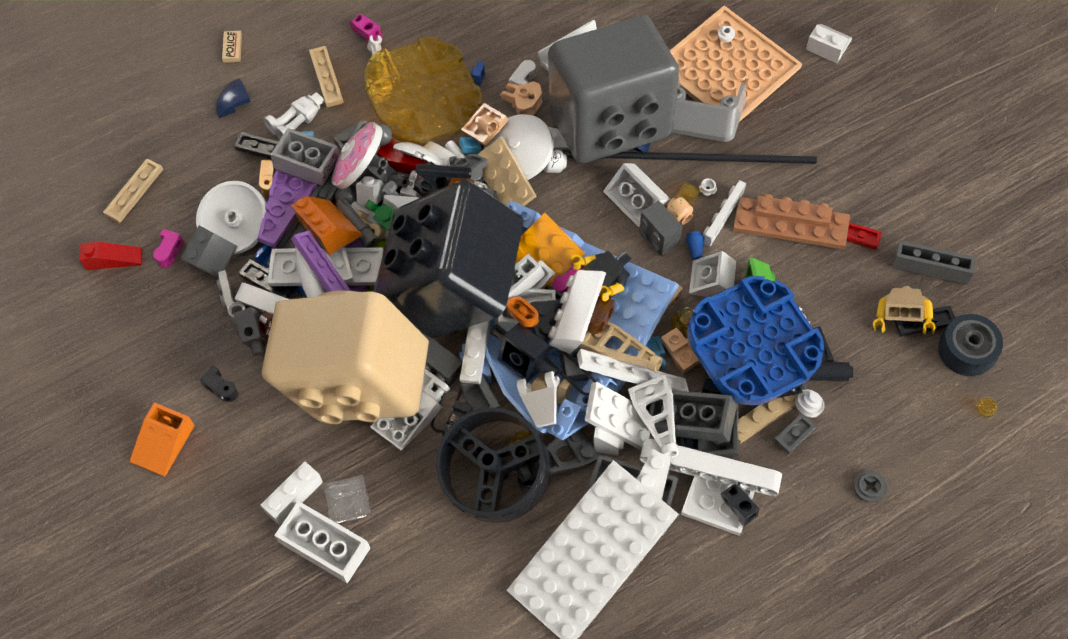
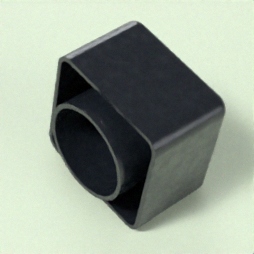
[373,180,524,338]

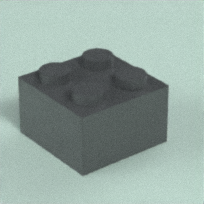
[639,200,682,256]

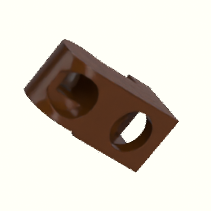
[587,295,615,334]

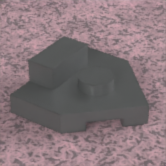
[449,154,488,181]

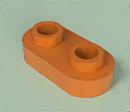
[507,296,539,327]

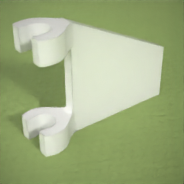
[517,371,560,428]

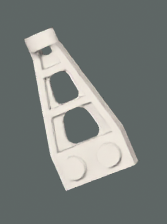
[628,375,679,458]

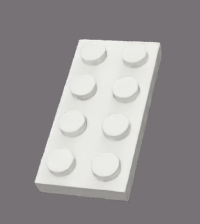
[585,382,650,451]

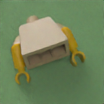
[873,286,935,335]

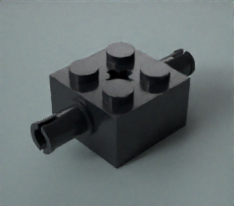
[490,323,559,383]

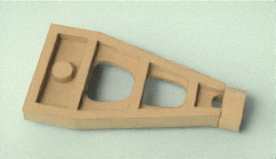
[579,322,662,372]

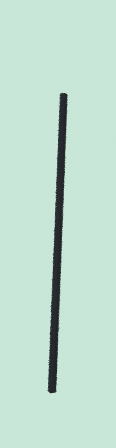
[561,150,817,164]

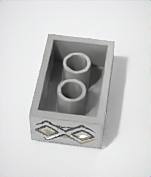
[271,128,339,186]

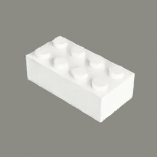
[274,501,370,583]

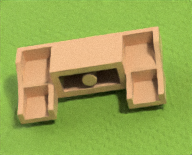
[660,327,701,374]

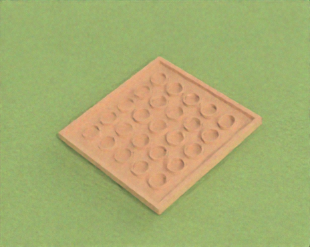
[670,6,802,122]

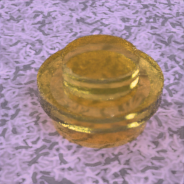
[977,398,997,417]

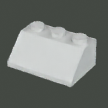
[603,163,670,227]

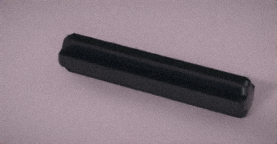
[416,164,472,179]

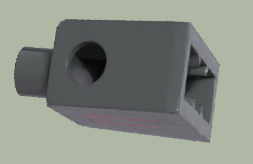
[234,307,268,356]

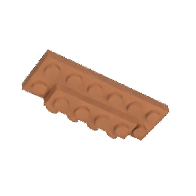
[733,194,850,250]

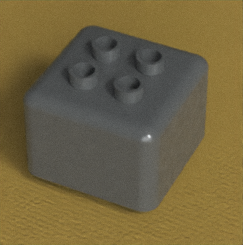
[548,15,679,164]

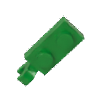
[365,199,395,231]

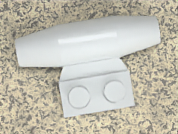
[295,246,354,298]

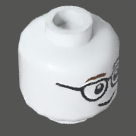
[543,150,567,173]

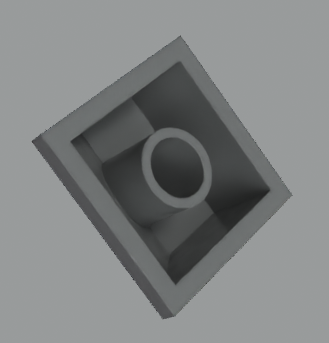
[181,225,238,278]

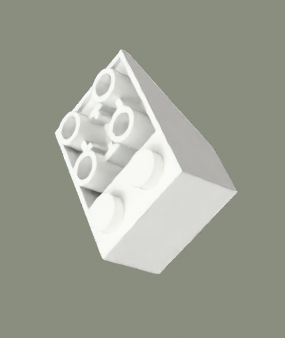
[371,391,442,450]

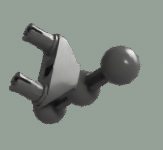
[335,124,410,205]

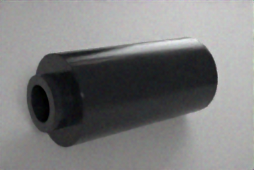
[808,361,853,382]

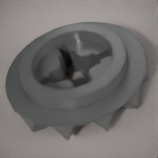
[854,470,887,503]

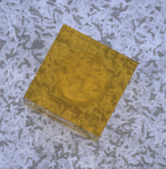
[676,182,701,206]

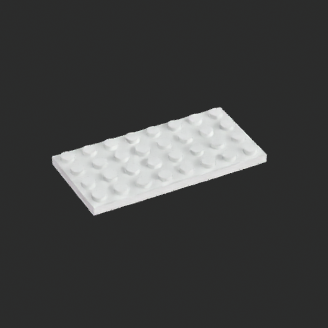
[506,460,679,639]

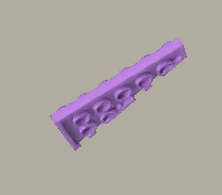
[258,170,318,248]

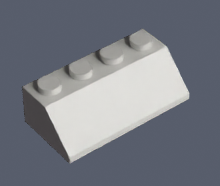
[548,270,606,354]

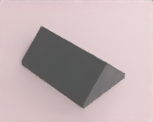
[698,402,739,459]

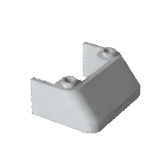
[672,76,746,142]

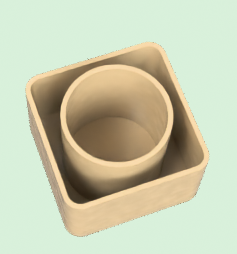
[262,291,429,424]

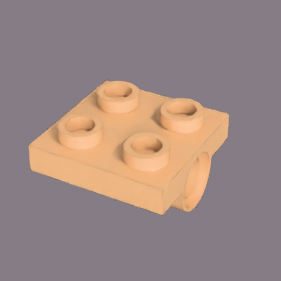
[461,103,509,146]

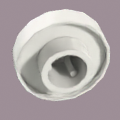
[795,389,825,418]

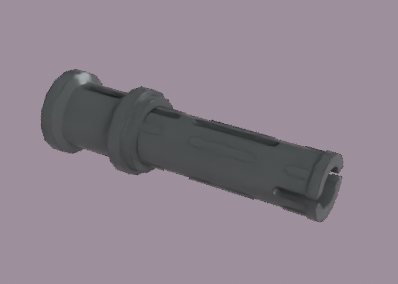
[336,198,380,248]

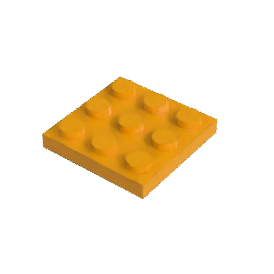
[516,213,585,289]

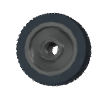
[938,314,1003,376]

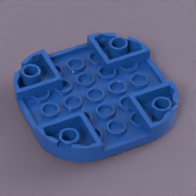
[687,276,824,405]

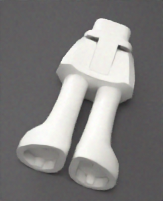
[263,93,325,140]

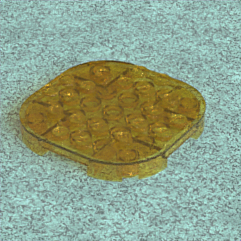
[363,37,482,144]

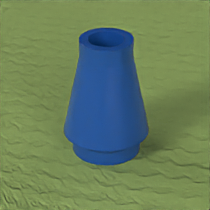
[685,231,703,260]

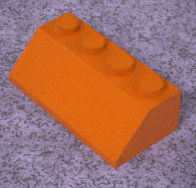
[291,196,362,255]

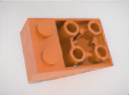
[129,402,195,477]

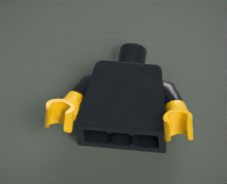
[570,251,632,301]

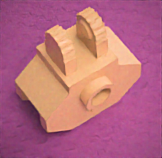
[501,81,542,116]

